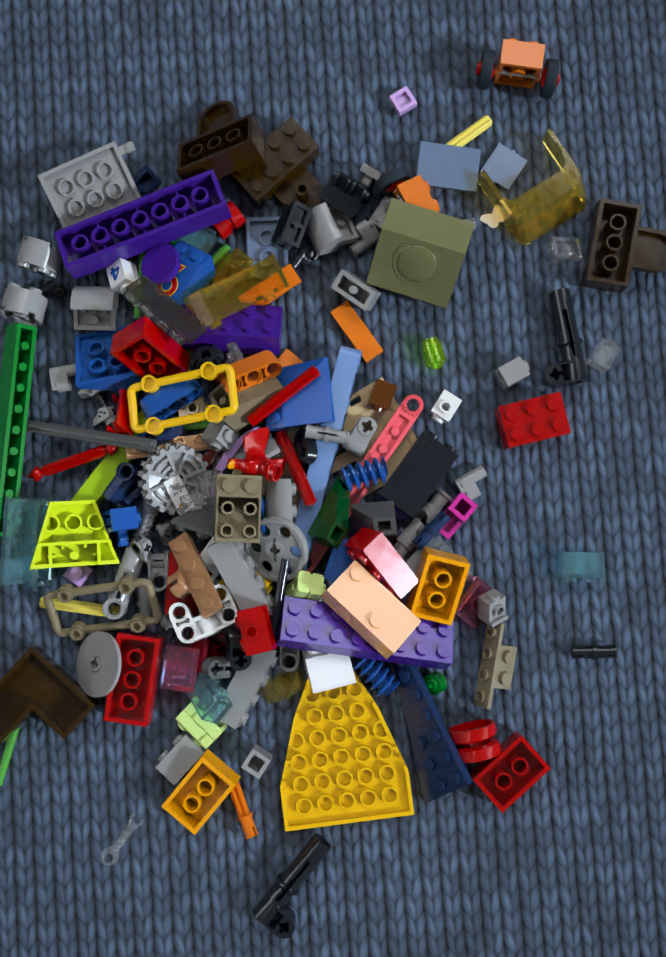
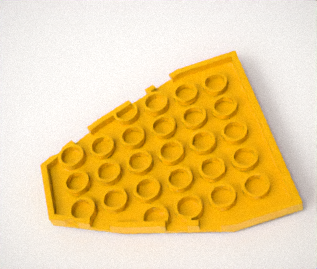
[280,670,414,832]

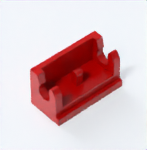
[106,388,139,436]

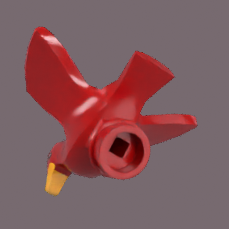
[227,427,286,482]

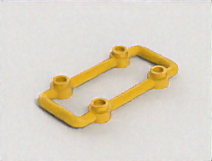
[127,362,239,435]

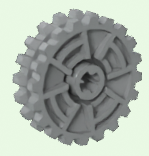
[138,442,211,515]

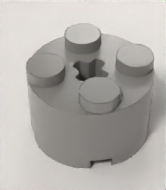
[16,236,63,278]
[0,283,48,327]

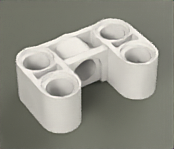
[168,584,239,644]

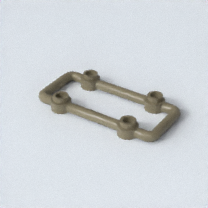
[43,575,162,641]

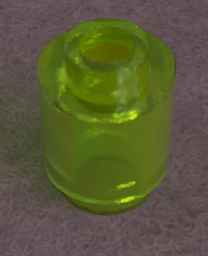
[421,337,447,370]

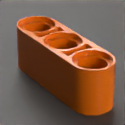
[217,350,282,393]

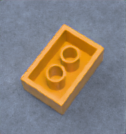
[406,546,471,625]
[161,749,241,835]

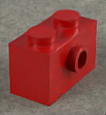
[235,604,277,656]

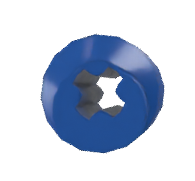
[341,456,388,491]
[353,658,400,697]

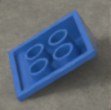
[75,325,142,392]
[265,357,335,432]

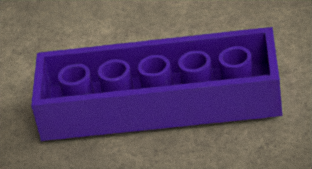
[152,301,283,355]

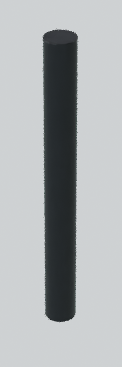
[271,558,290,641]

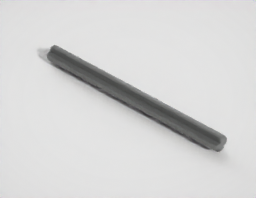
[26,420,158,452]

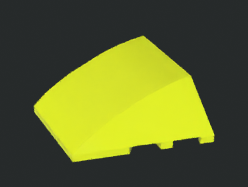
[30,500,120,569]

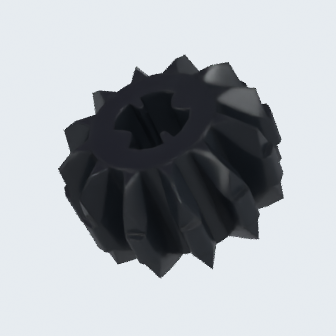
[188,344,225,371]

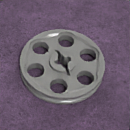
[245,516,309,582]

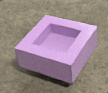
[389,86,417,117]
[63,565,94,587]

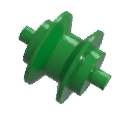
[424,671,447,696]

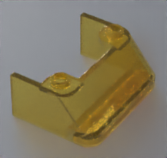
[183,254,289,329]

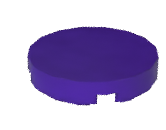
[141,243,181,285]

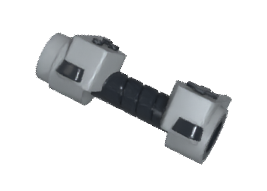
[78,389,116,426]
[130,519,174,563]

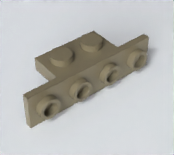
[474,623,517,710]

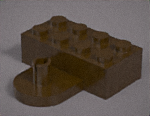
[176,101,264,180]
[230,116,323,210]
[580,198,666,294]

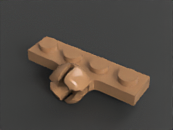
[167,532,225,619]

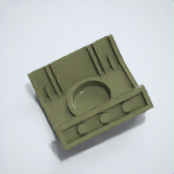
[366,198,475,309]

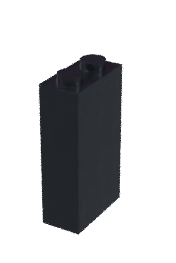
[378,431,459,519]

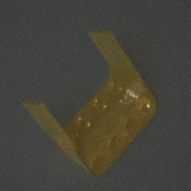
[477,128,587,245]

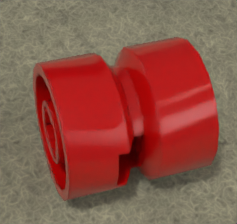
[211,200,246,240]

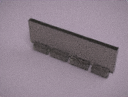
[123,275,207,346]

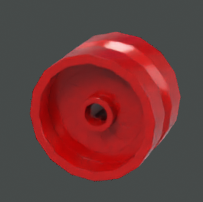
[448,719,502,763]

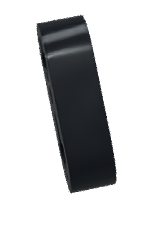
[294,428,318,465]

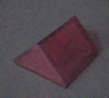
[455,576,492,630]
[160,641,200,693]

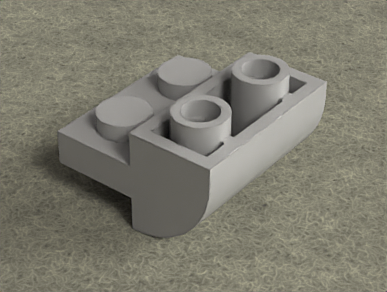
[306,202,359,256]
[70,286,119,331]
[265,478,297,522]

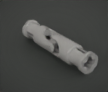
[393,488,453,559]

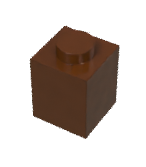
[367,378,397,413]

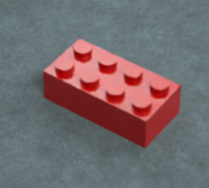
[103,631,165,727]

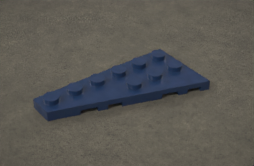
[394,664,473,804]

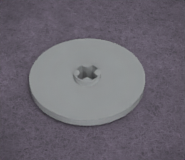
[76,631,122,697]

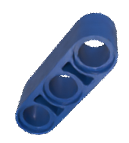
[139,379,203,420]

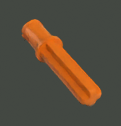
[230,781,259,839]

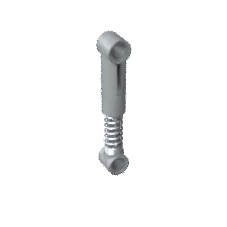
[102,497,159,620]

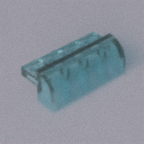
[0,496,58,587]

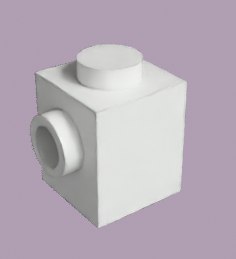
[429,389,462,425]

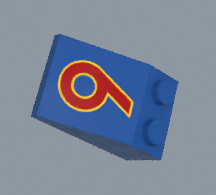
[142,240,216,313]

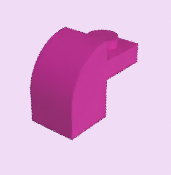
[438,492,478,540]

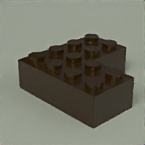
[0,645,100,743]

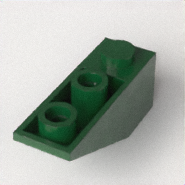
[307,478,350,549]

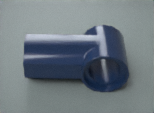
[103,462,142,504]

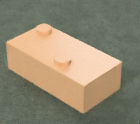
[321,560,421,659]

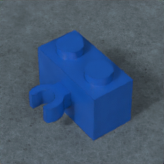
[102,506,141,547]

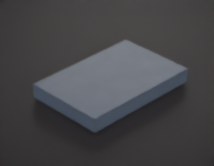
[415,141,481,193]
[246,217,289,280]

